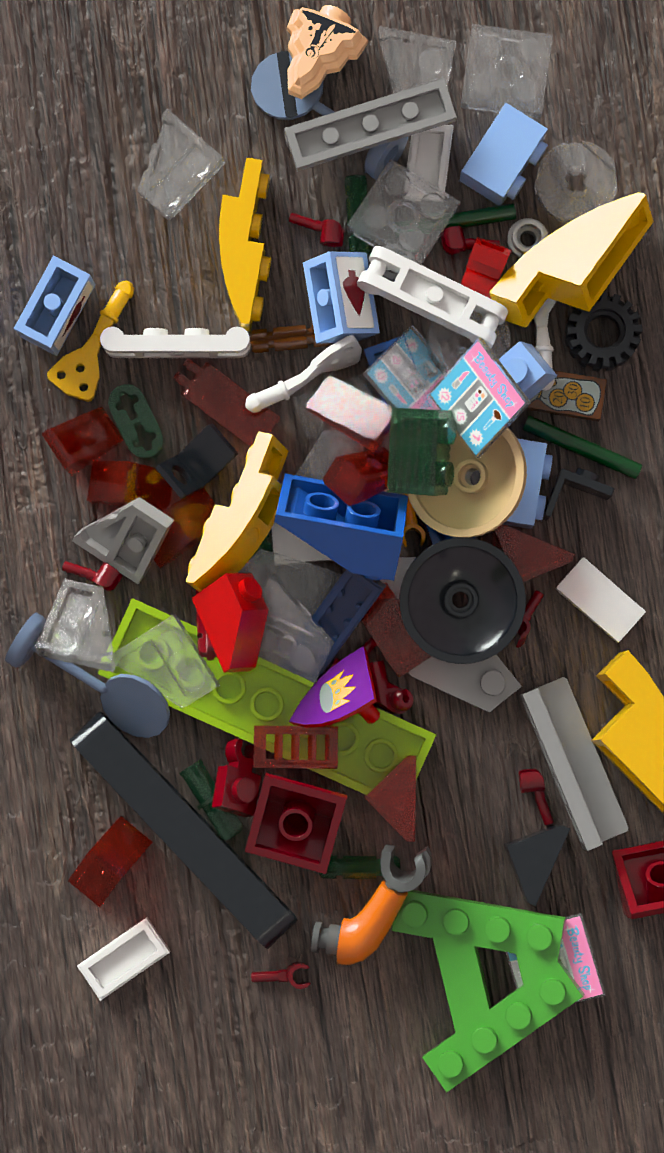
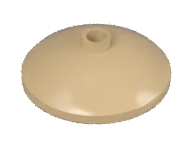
[405,415,527,538]

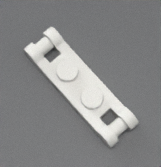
[357,246,508,349]
[100,326,251,358]

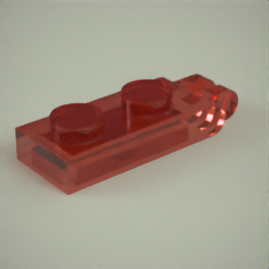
[173,358,281,447]

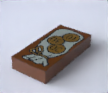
[521,370,607,422]

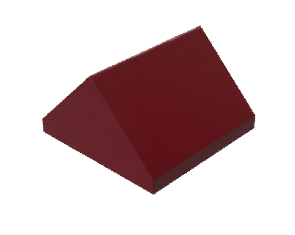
[245,773,348,874]
[612,841,664,919]

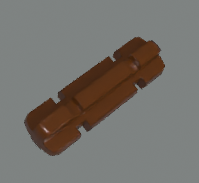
[250,324,330,353]

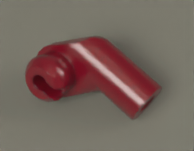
[369,660,414,714]

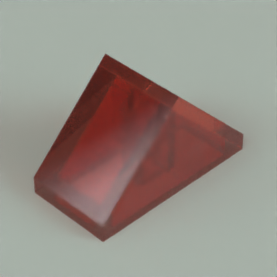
[42,406,124,476]
[87,460,175,514]
[154,488,215,569]
[492,524,575,583]
[364,755,416,842]
[68,816,153,907]

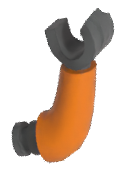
[311,844,433,965]

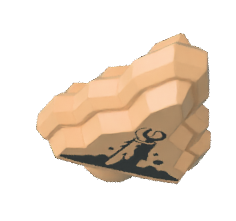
[287,5,368,99]

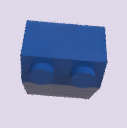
[274,473,408,581]

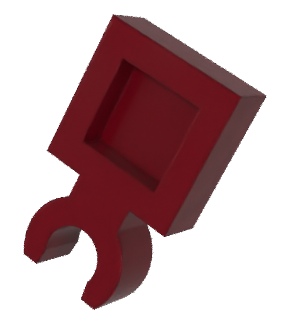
[212,739,261,817]

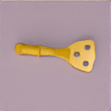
[47,281,134,402]

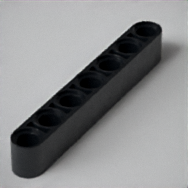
[69,711,298,949]

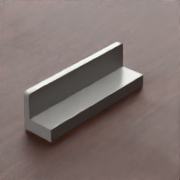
[284,78,457,171]
[519,677,629,851]

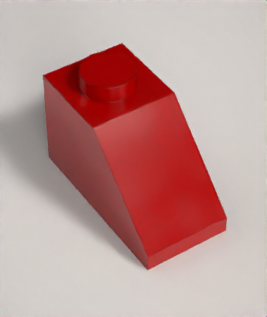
[192,573,269,673]

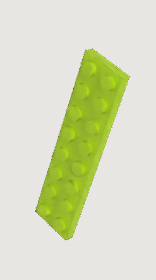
[98,598,436,811]

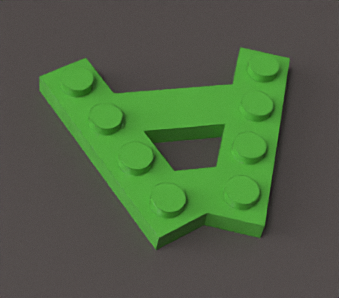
[392,890,584,1092]

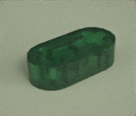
[108,384,165,460]

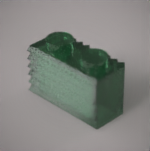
[387,407,457,496]

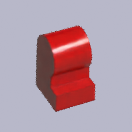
[461,237,512,299]

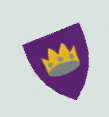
[289,646,380,728]

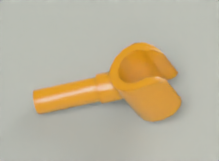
[402,491,426,548]

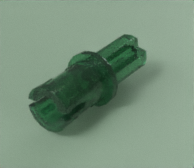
[179,759,243,840]

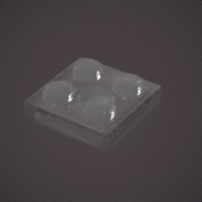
[460,24,553,119]
[346,159,461,265]

